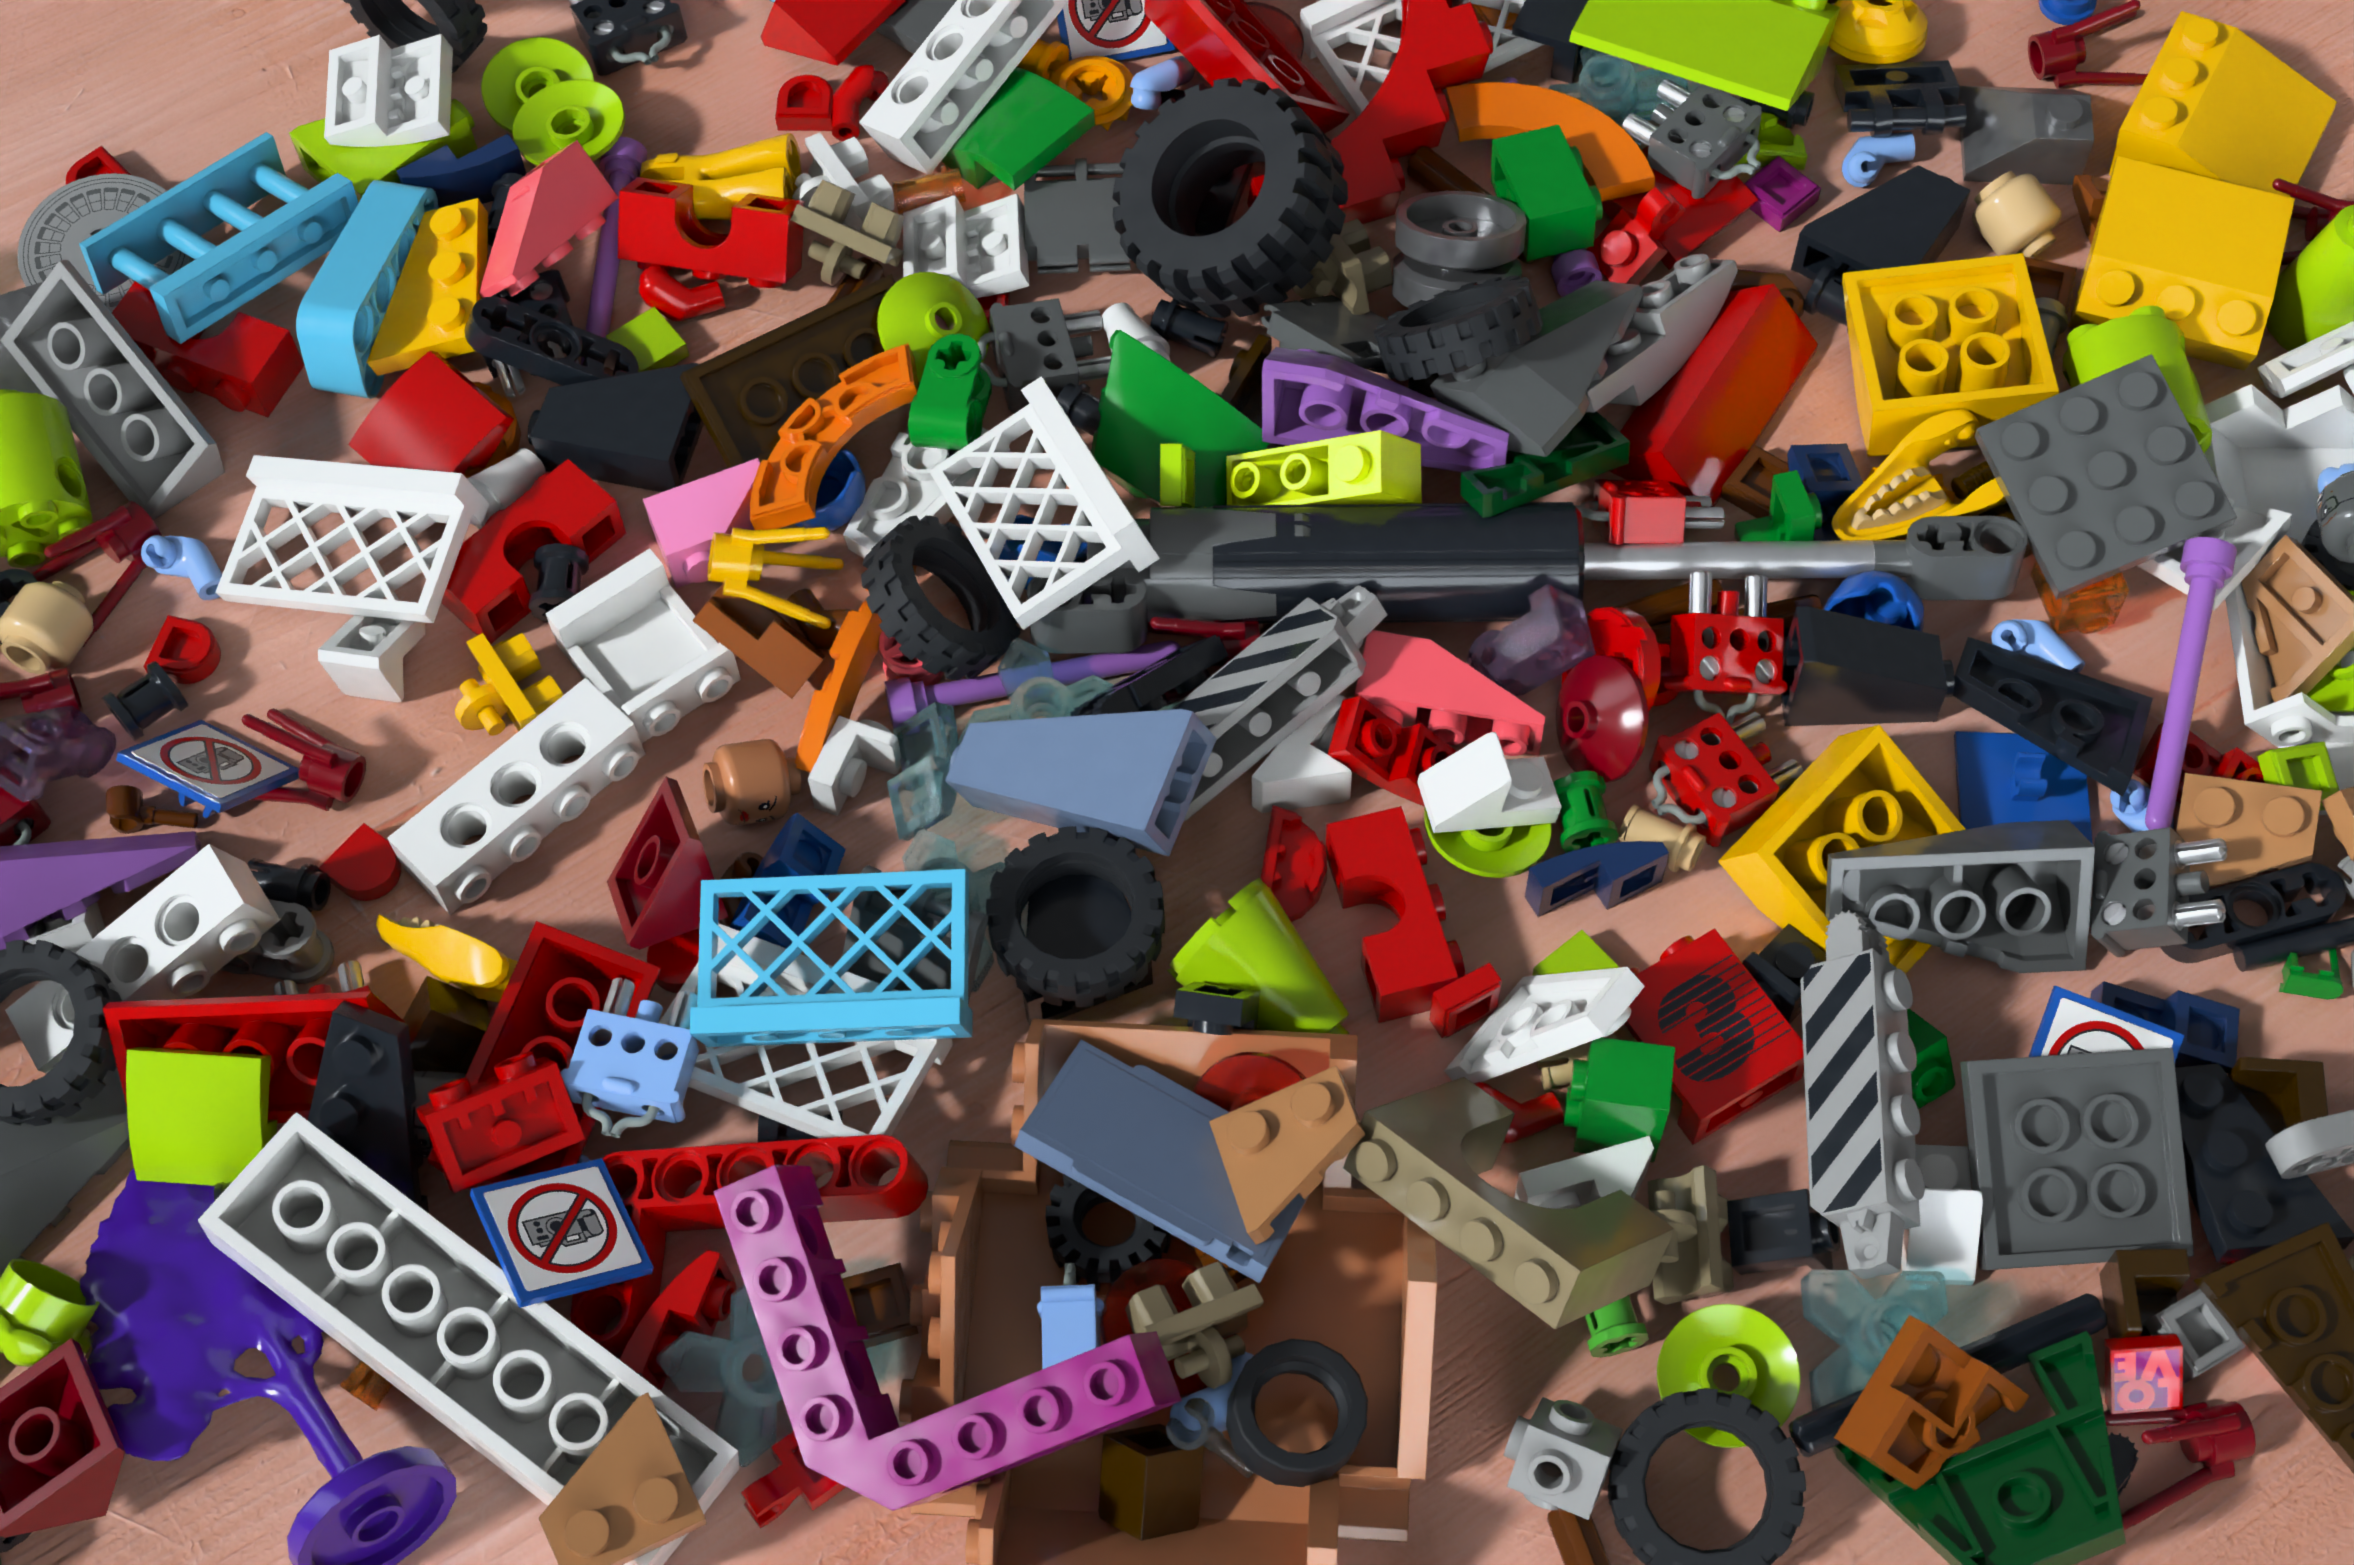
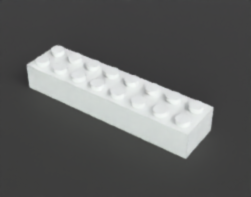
[198,1112,739,1565]

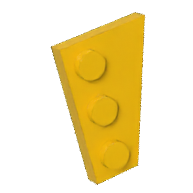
[366,198,488,376]

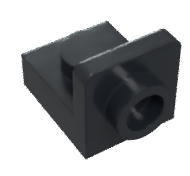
[1742,923,1826,1024]
[1173,982,1260,1035]
[1727,1189,1840,1276]

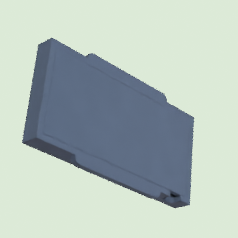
[1014,1040,1311,1283]

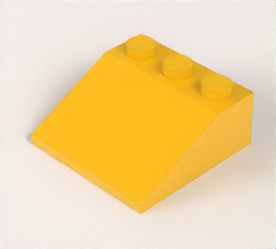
[2109,11,2337,198]
[2068,156,2295,371]
[1842,253,2059,457]
[1718,725,1966,974]

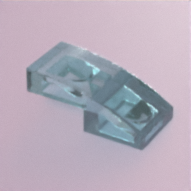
[887,702,959,841]

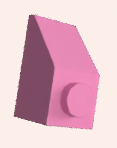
[643,458,760,589]

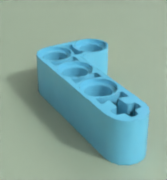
[296,180,438,399]

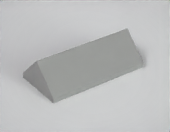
[0,260,225,520]

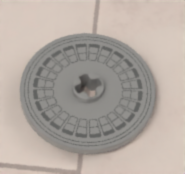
[17,173,194,313]

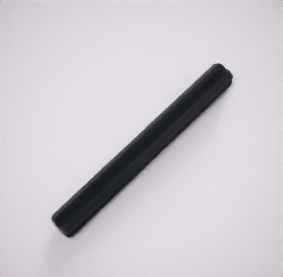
[1789,1293,2108,1457]

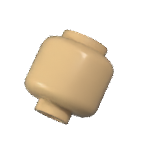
[1972,171,2061,258]
[0,581,94,674]

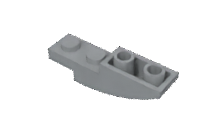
[1586,254,1738,413]

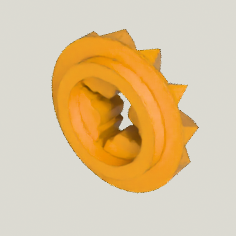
[1049,56,1133,131]

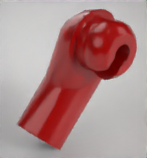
[832,65,889,141]
[639,266,726,321]
[1473,1082,1564,1143]

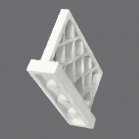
[1300,0,1545,116]
[929,377,1160,630]
[215,455,490,623]
[659,923,953,1138]

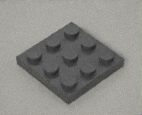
[1975,354,2237,600]
[1960,1048,2194,1270]

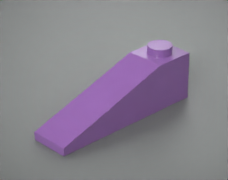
[1262,347,1509,472]
[0,831,201,950]

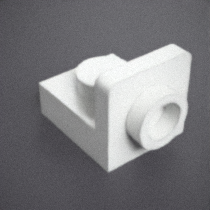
[808,716,902,816]

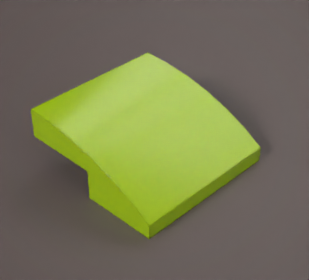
[126,1047,277,1186]

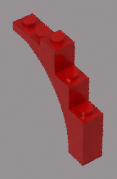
[1247,0,1493,224]

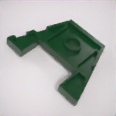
[1461,411,1630,518]
[1832,1331,2126,1565]

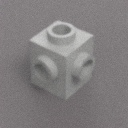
[1504,1397,1623,1520]

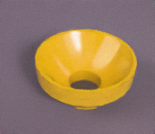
[1829,0,1928,64]

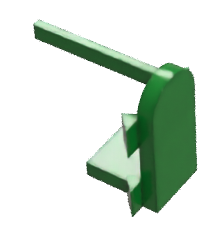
[2279,949,2343,1000]

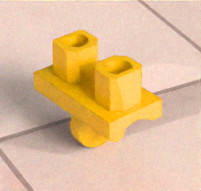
[455,633,564,736]

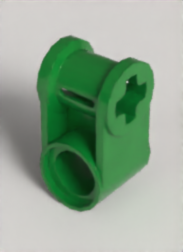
[908,334,992,450]

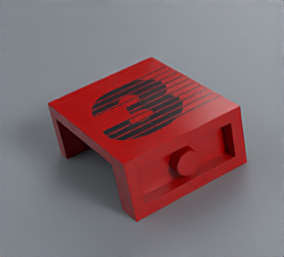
[1624,928,1804,1145]

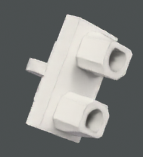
[792,132,894,231]

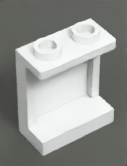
[545,548,741,743]

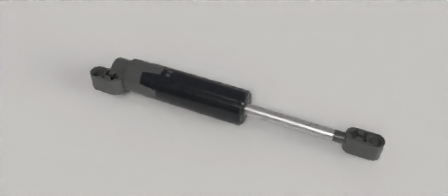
[1027,502,2028,654]

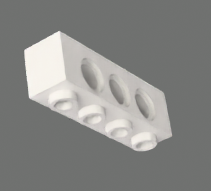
[859,0,1067,175]
[387,678,645,915]
[5,844,280,1073]

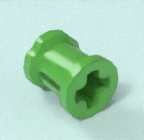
[1585,1295,1649,1358]

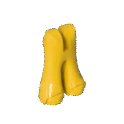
[640,133,802,221]

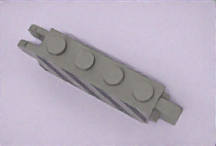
[1171,585,1387,821]
[1800,910,1925,1279]

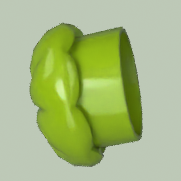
[0,1259,100,1367]

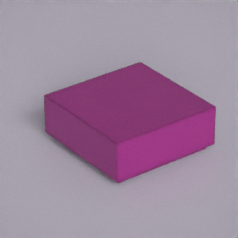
[1744,156,1821,232]

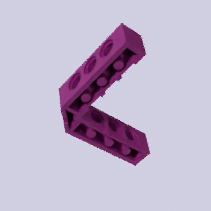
[713,1165,1182,1511]

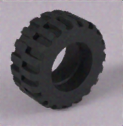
[1112,78,1348,318]

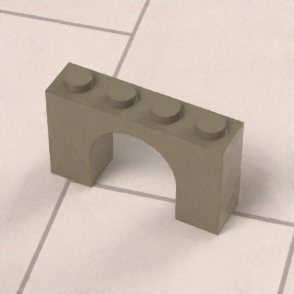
[1343,1077,1675,1329]

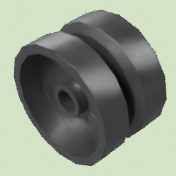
[1392,191,1526,307]

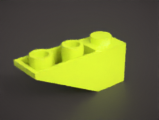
[1226,430,1422,505]

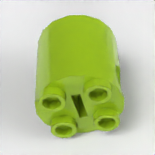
[2062,305,2212,453]
[0,389,93,568]

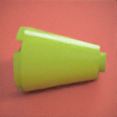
[2266,205,2354,351]
[1167,878,1349,1035]

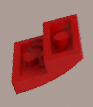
[1602,146,1758,270]
[348,351,514,475]

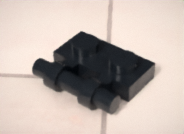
[1834,60,1967,137]

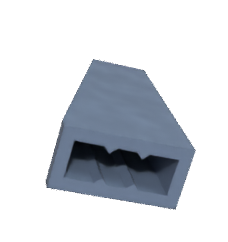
[945,709,1217,856]

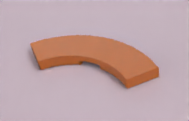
[1446,82,1655,202]
[750,343,919,530]
[795,565,917,773]

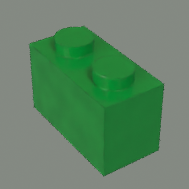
[1490,125,1603,261]
[1563,1037,1675,1163]

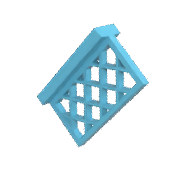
[690,869,973,1047]

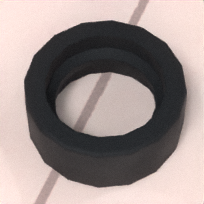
[1226,1339,1368,1487]

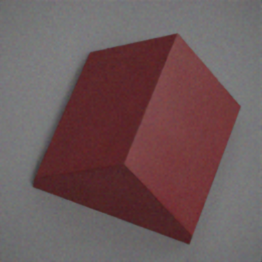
[607,776,728,950]
[0,1338,125,1538]

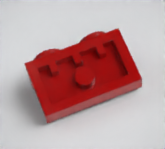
[416,1052,585,1193]

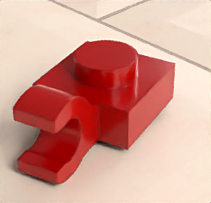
[1586,186,1685,285]
[741,1431,846,1528]

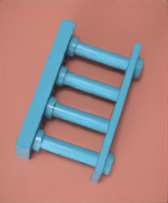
[79,132,358,344]

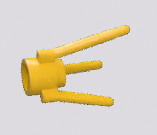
[707,527,844,629]

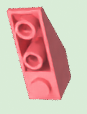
[479,140,619,298]
[1354,630,1546,756]

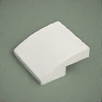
[324,34,453,147]
[903,194,1029,298]
[2257,321,2354,398]

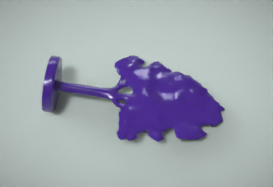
[80,1168,457,1565]

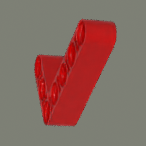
[570,1134,929,1360]

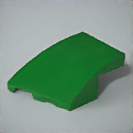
[941,67,1095,190]
[1091,330,1270,507]

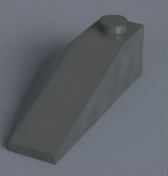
[1430,280,1644,457]
[1825,820,2095,973]
[0,1068,130,1278]

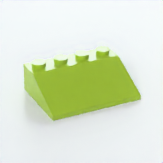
[1569,0,1841,111]

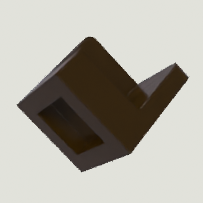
[403,976,490,1074]
[2228,1057,2328,1135]
[2099,1249,2191,1339]
[1098,1424,1204,1541]

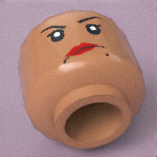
[702,739,801,825]

